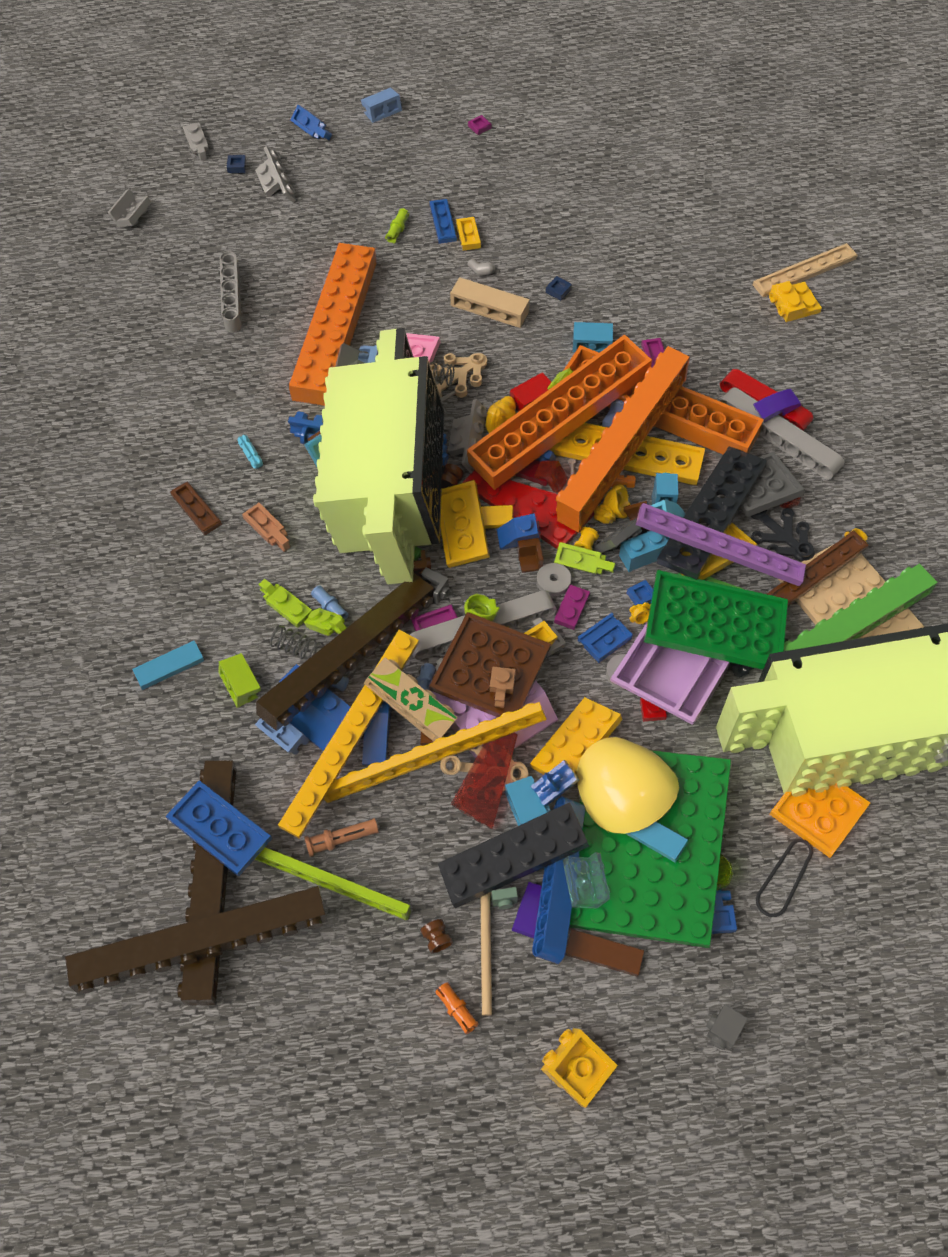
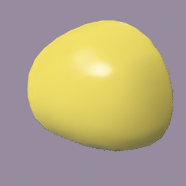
[576,737,679,834]

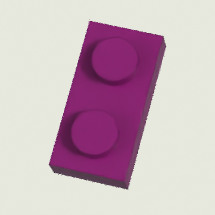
[554,585,590,630]

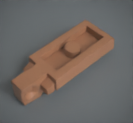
[242,503,291,552]

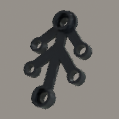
[750,508,815,562]

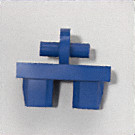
[288,411,324,444]
[531,760,579,806]

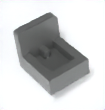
[422,567,450,605]

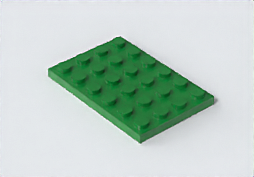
[644,570,788,670]

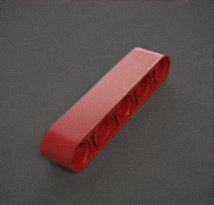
[720,369,813,431]

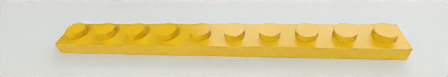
[278,630,419,839]
[324,702,547,803]

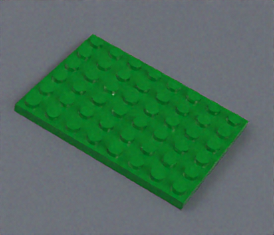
[569,750,731,948]

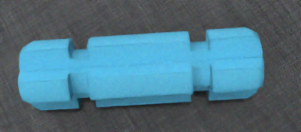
[237,435,263,469]

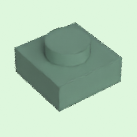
[491,887,518,909]

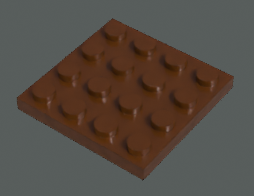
[429,612,551,717]

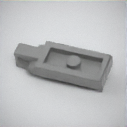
[183,123,209,161]

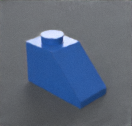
[497,513,542,550]

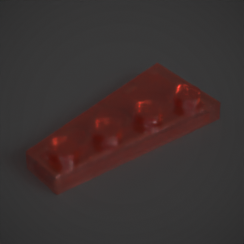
[450,732,518,829]

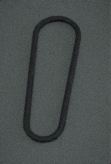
[756,839,813,917]

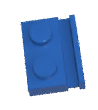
[578,613,633,663]

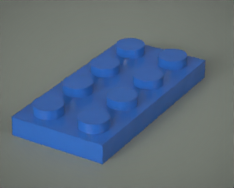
[166,780,272,876]

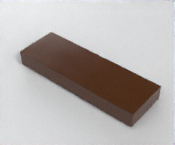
[170,481,222,536]
[565,929,644,977]

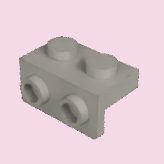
[108,190,152,227]

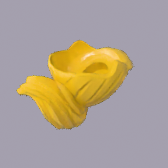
[486,396,516,433]
[594,484,631,524]

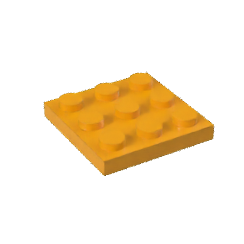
[769,783,870,858]

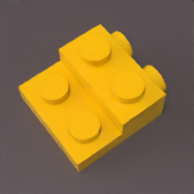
[769,281,822,322]
[541,1028,618,1108]

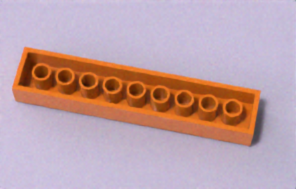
[289,243,377,406]
[467,334,652,490]
[563,345,764,455]
[556,346,690,533]

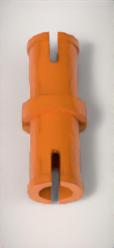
[435,982,479,1034]

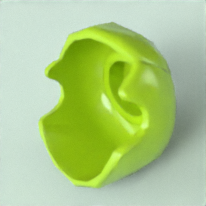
[464,594,500,621]

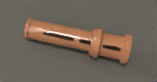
[304,818,379,857]

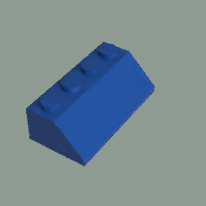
[280,664,351,751]

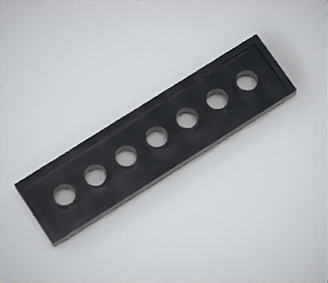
[657,446,767,580]

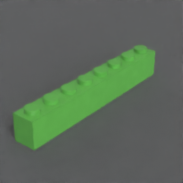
[784,563,938,651]

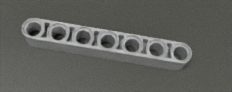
[719,387,845,480]
[410,590,557,660]

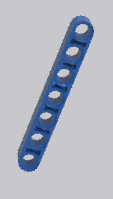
[532,796,585,964]

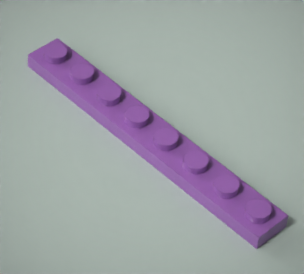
[636,503,806,586]

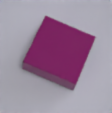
[468,115,492,135]

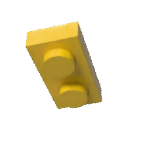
[456,217,481,251]

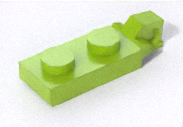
[554,542,616,575]
[258,579,312,628]
[304,608,347,636]

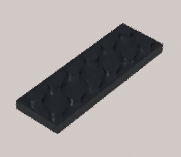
[438,802,590,908]

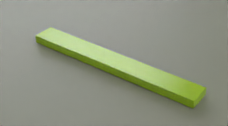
[254,847,411,920]

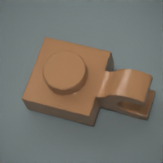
[490,667,515,708]

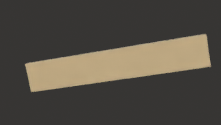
[753,243,858,297]

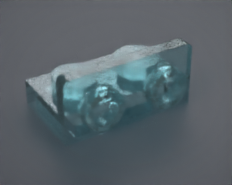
[563,852,610,908]

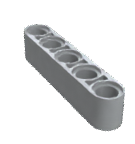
[220,251,242,333]

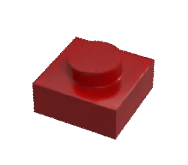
[640,698,667,722]

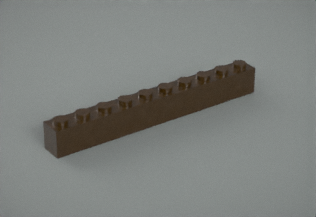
[256,573,434,731]
[177,760,237,1006]
[65,886,328,994]

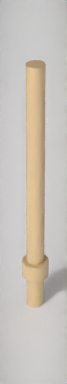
[480,892,492,1016]

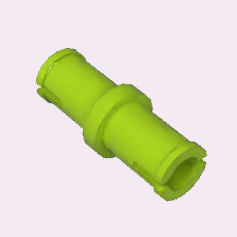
[385,208,410,243]

